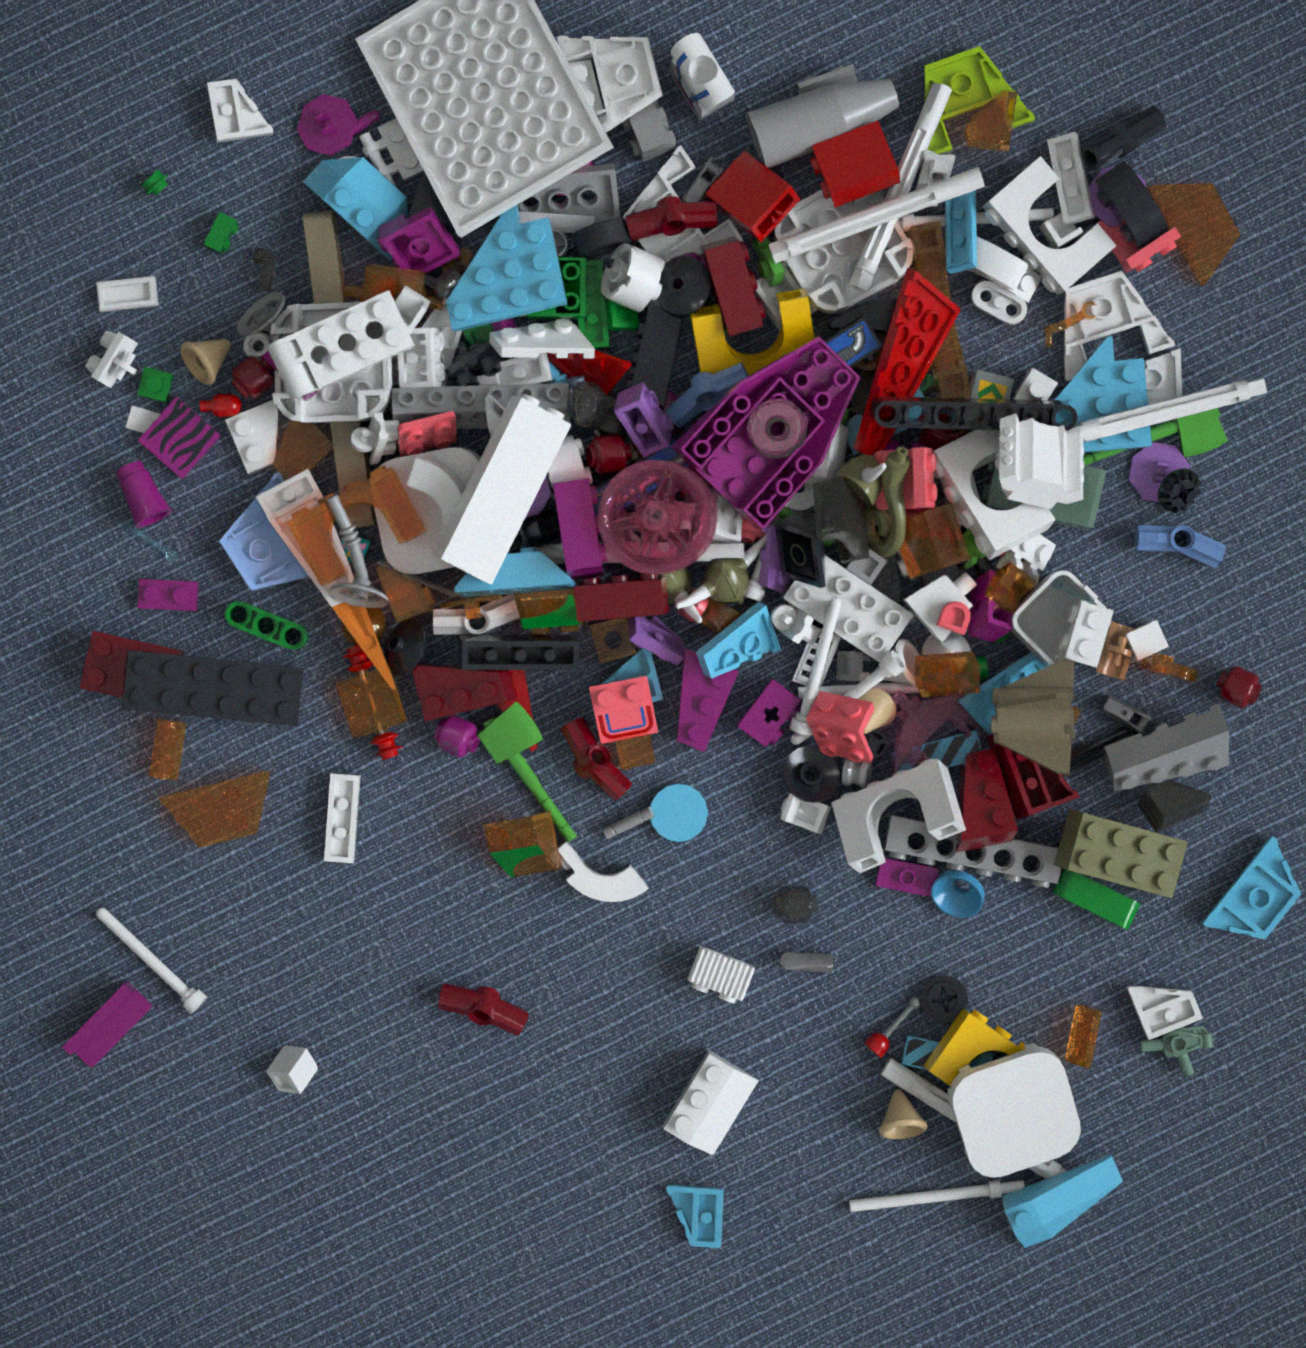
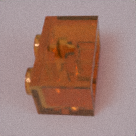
[915,651,980,697]

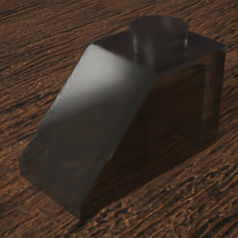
[1137,780,1212,832]

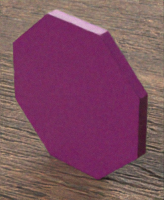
[297,94,358,156]

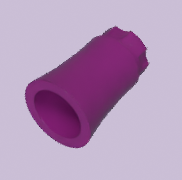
[116,460,172,528]

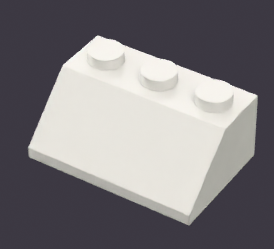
[663,1050,759,1155]

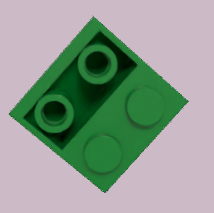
[527,257,586,320]

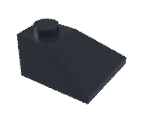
[775,510,826,588]

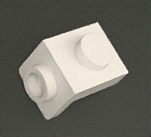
[781,793,831,834]

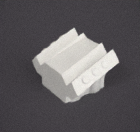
[995,414,1084,509]

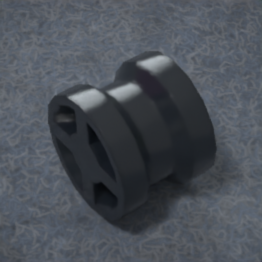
[864,730,887,759]

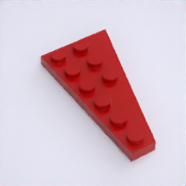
[853,267,961,456]

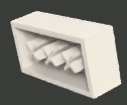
[783,556,914,663]

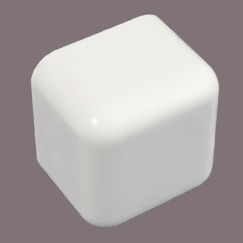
[1011,571,1111,667]

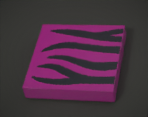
[138,397,221,479]

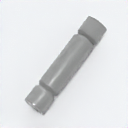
[603,807,655,839]

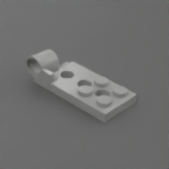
[517,163,620,223]

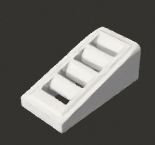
[792,627,841,686]

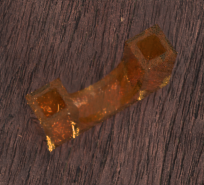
[287,465,427,587]

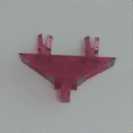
[889,690,980,774]

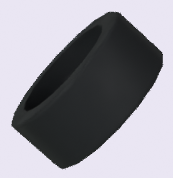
[572,218,631,258]

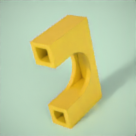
[690,288,814,376]
[923,1008,1026,1086]

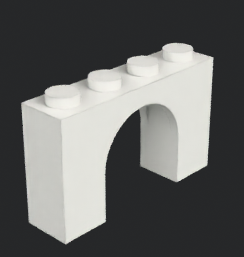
[982,156,1116,295]
[933,430,1055,560]
[832,759,966,873]

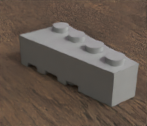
[622,35,676,162]
[1104,703,1229,791]

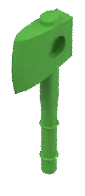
[1083,408,1228,466]
[477,701,577,842]

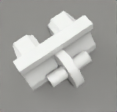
[914,150,955,207]
[85,331,138,388]
[350,412,400,465]
[771,603,821,645]

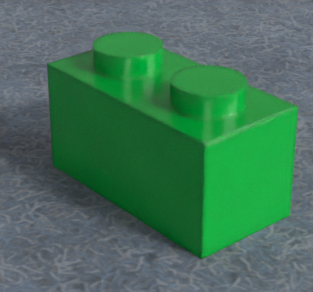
[204,212,239,255]

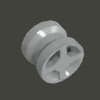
[842,758,872,788]

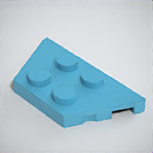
[1201,836,1302,939]

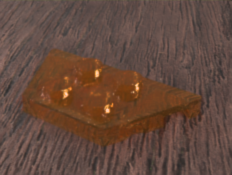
[1147,183,1240,287]
[159,770,271,848]

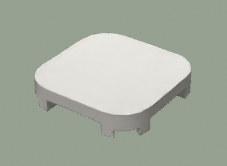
[774,190,914,314]
[270,301,392,423]
[372,447,480,574]
[947,1043,1081,1178]

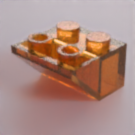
[900,503,970,579]

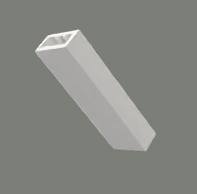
[432,394,572,585]

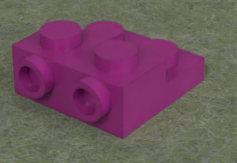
[377,207,461,281]

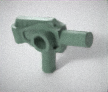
[1140,1026,1213,1077]

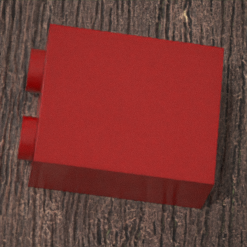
[810,120,901,208]
[705,151,801,243]

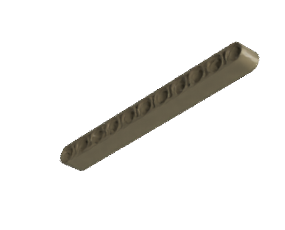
[303,210,376,528]

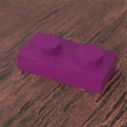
[138,579,199,611]

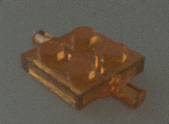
[343,264,444,328]

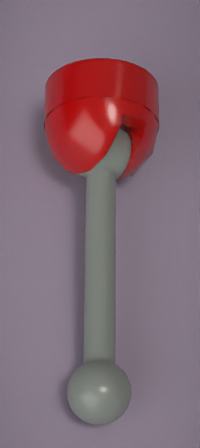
[864,997,921,1058]

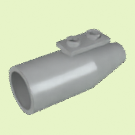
[746,64,899,168]

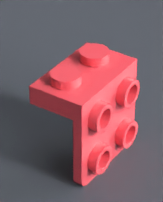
[1098,221,1181,273]
[395,411,457,457]
[874,447,937,510]
[806,691,875,763]

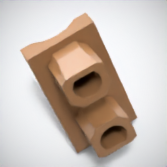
[1095,621,1136,680]

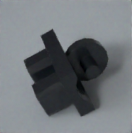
[445,340,502,386]
[517,510,561,548]

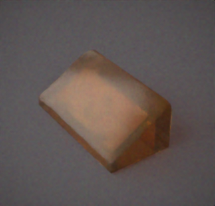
[1065,1004,1102,1068]

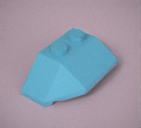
[303,157,408,261]
[455,547,577,598]

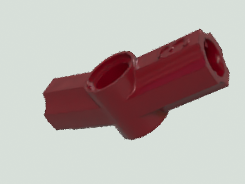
[625,196,717,241]
[560,717,632,801]
[438,983,529,1036]

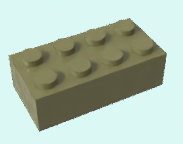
[1054,809,1188,898]

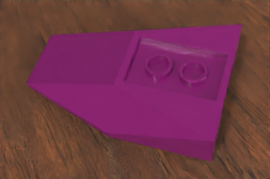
[670,336,860,530]

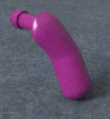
[354,110,380,135]

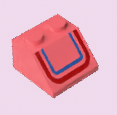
[589,675,659,744]

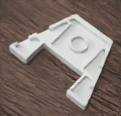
[557,36,663,133]
[623,146,744,263]
[1064,271,1175,382]

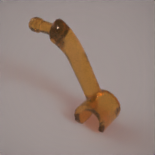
[1043,301,1097,347]

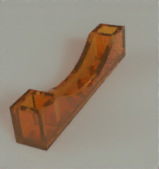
[907,221,971,398]

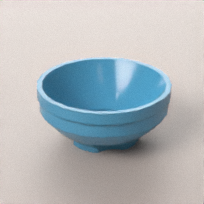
[931,870,985,918]

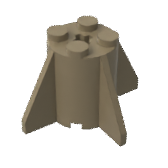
[991,660,1075,774]

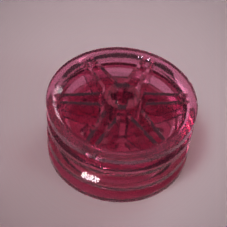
[598,460,718,574]

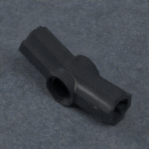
[1082,105,1167,170]

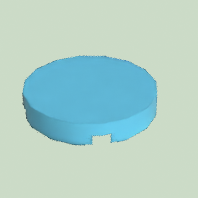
[651,784,708,842]

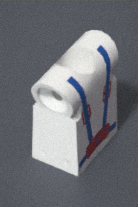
[669,33,735,121]

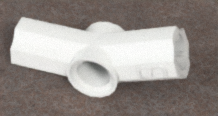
[433,594,523,635]

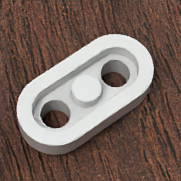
[971,281,1027,325]

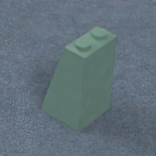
[980,459,1107,531]

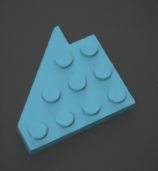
[446,205,567,332]
[1055,336,1152,453]

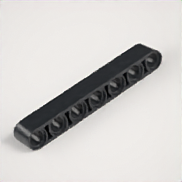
[870,396,1078,431]

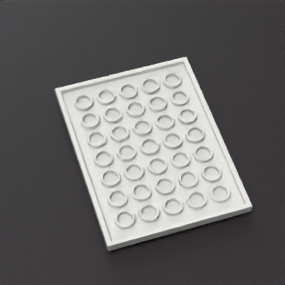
[355,0,614,237]

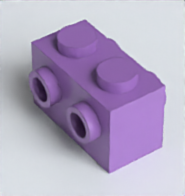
[614,382,673,457]

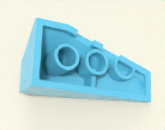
[1002,1154,1123,1248]

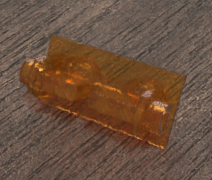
[149,719,187,781]

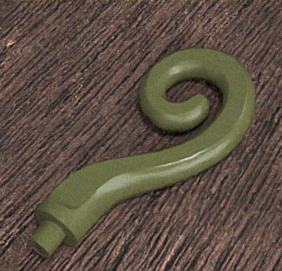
[862,447,910,557]

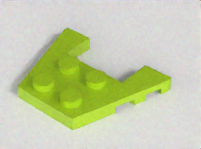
[924,46,1035,155]

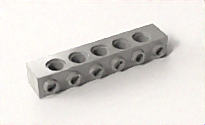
[392,383,570,430]
[883,814,1061,888]

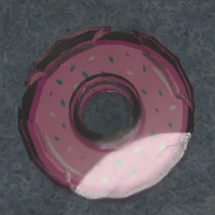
[747,398,807,459]

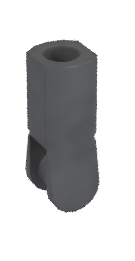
[681,157,726,202]
[1100,694,1155,736]
[779,952,833,973]

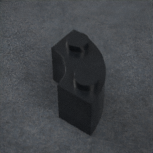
[1095,161,1169,250]

